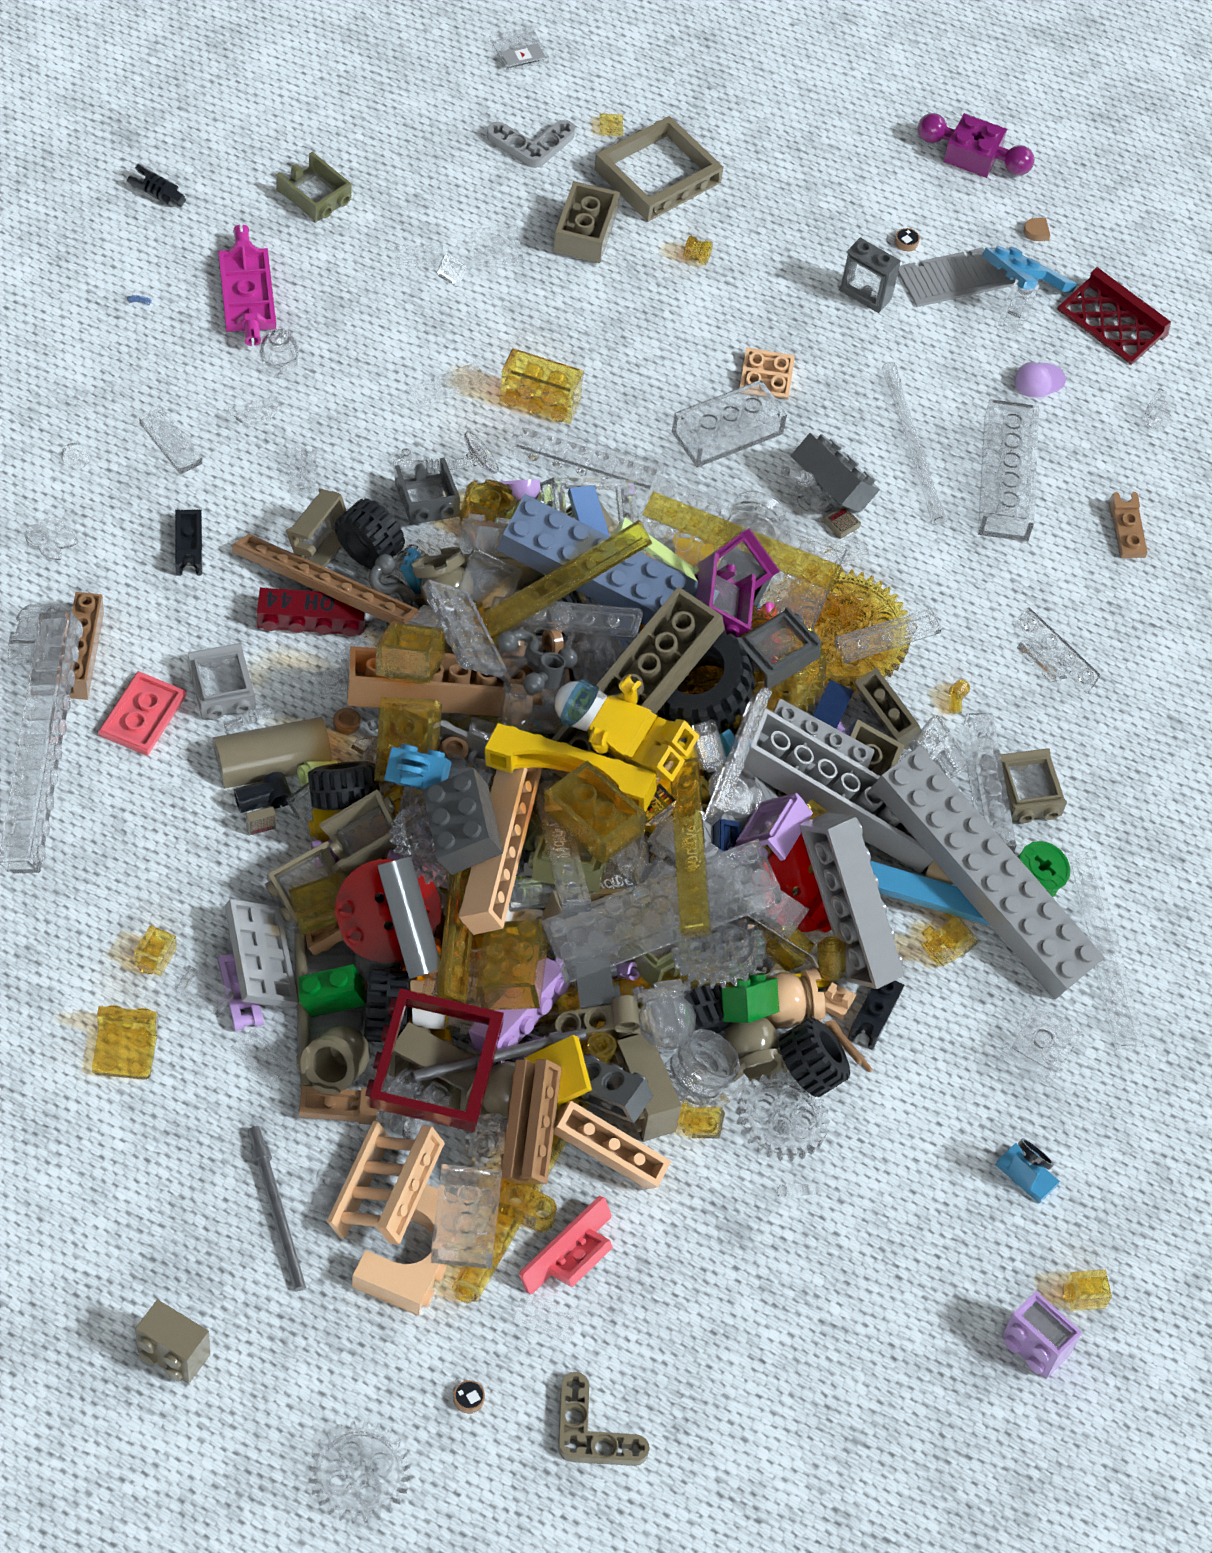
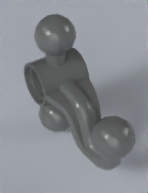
[368,554,432,633]
[497,630,578,695]

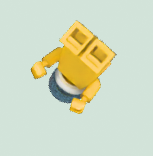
[555,674,700,782]

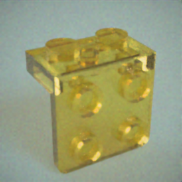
[92,1005,159,1080]

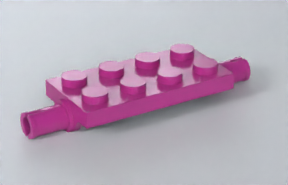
[218,225,276,346]

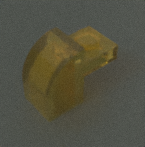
[921,916,979,967]

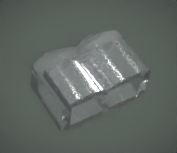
[691,720,727,772]

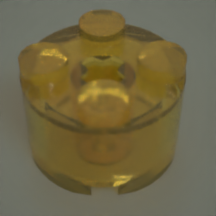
[459,479,517,540]

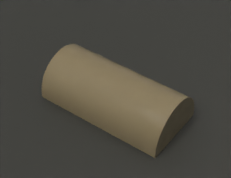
[212,717,332,789]

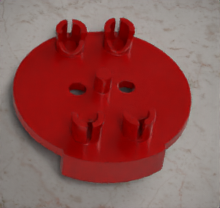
[757,832,832,933]
[334,859,441,963]

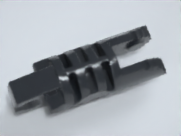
[126,164,186,207]

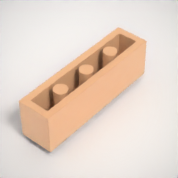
[553,1101,671,1189]

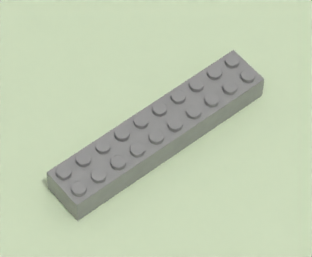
[872,746,1105,1000]

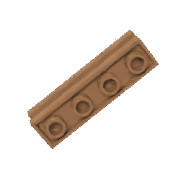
[59,592,104,700]
[501,1059,562,1184]

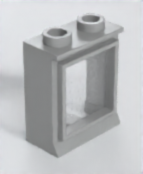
[188,643,256,719]

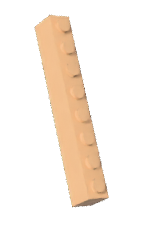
[459,767,542,935]

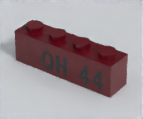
[257,587,366,637]

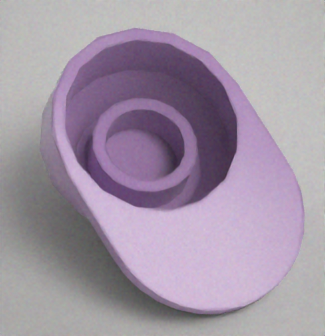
[1015,362,1066,398]
[483,480,540,504]

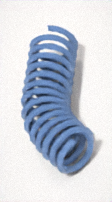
[127,295,152,306]

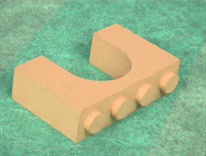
[352,1184,472,1316]

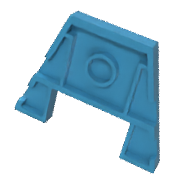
[982,246,1077,292]

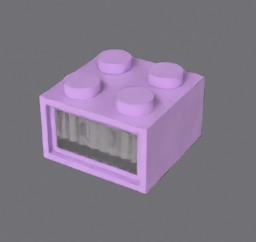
[1001,1291,1082,1379]

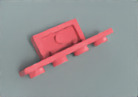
[519,1196,613,1294]

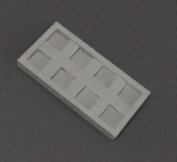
[225,899,299,1008]

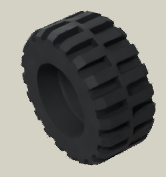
[658,630,755,734]

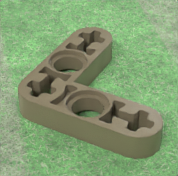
[558,1372,650,1466]

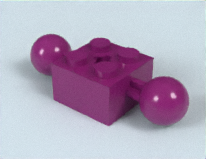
[917,113,1035,178]

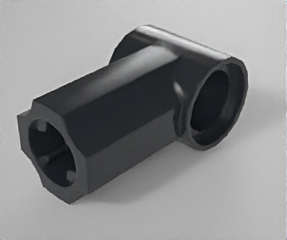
[234,772,293,813]

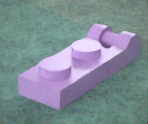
[218,954,264,1031]

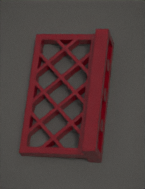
[1057,267,1171,365]

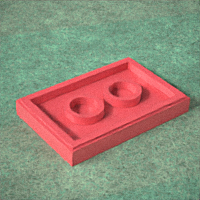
[99,671,186,756]

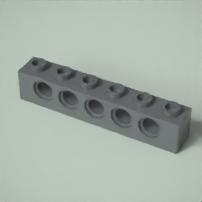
[495,1032,653,1123]

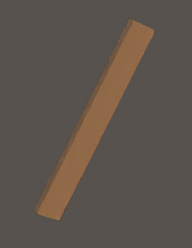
[232,534,420,630]

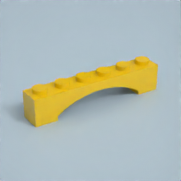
[485,723,657,816]

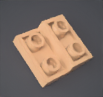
[739,347,795,399]

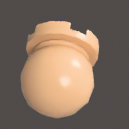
[764,968,825,1029]

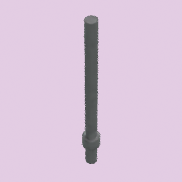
[413,1028,587,1083]
[248,1126,306,1292]

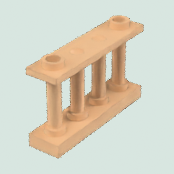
[327,1121,445,1245]

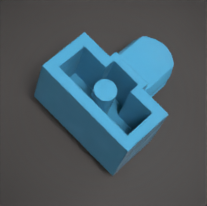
[384,744,452,790]

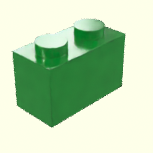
[298,964,366,1017]
[722,973,780,1023]

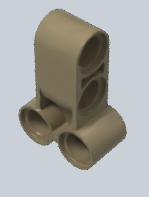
[555,995,644,1046]

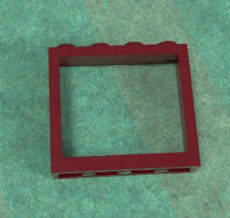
[365,988,504,1133]

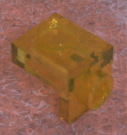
[677,1099,725,1139]

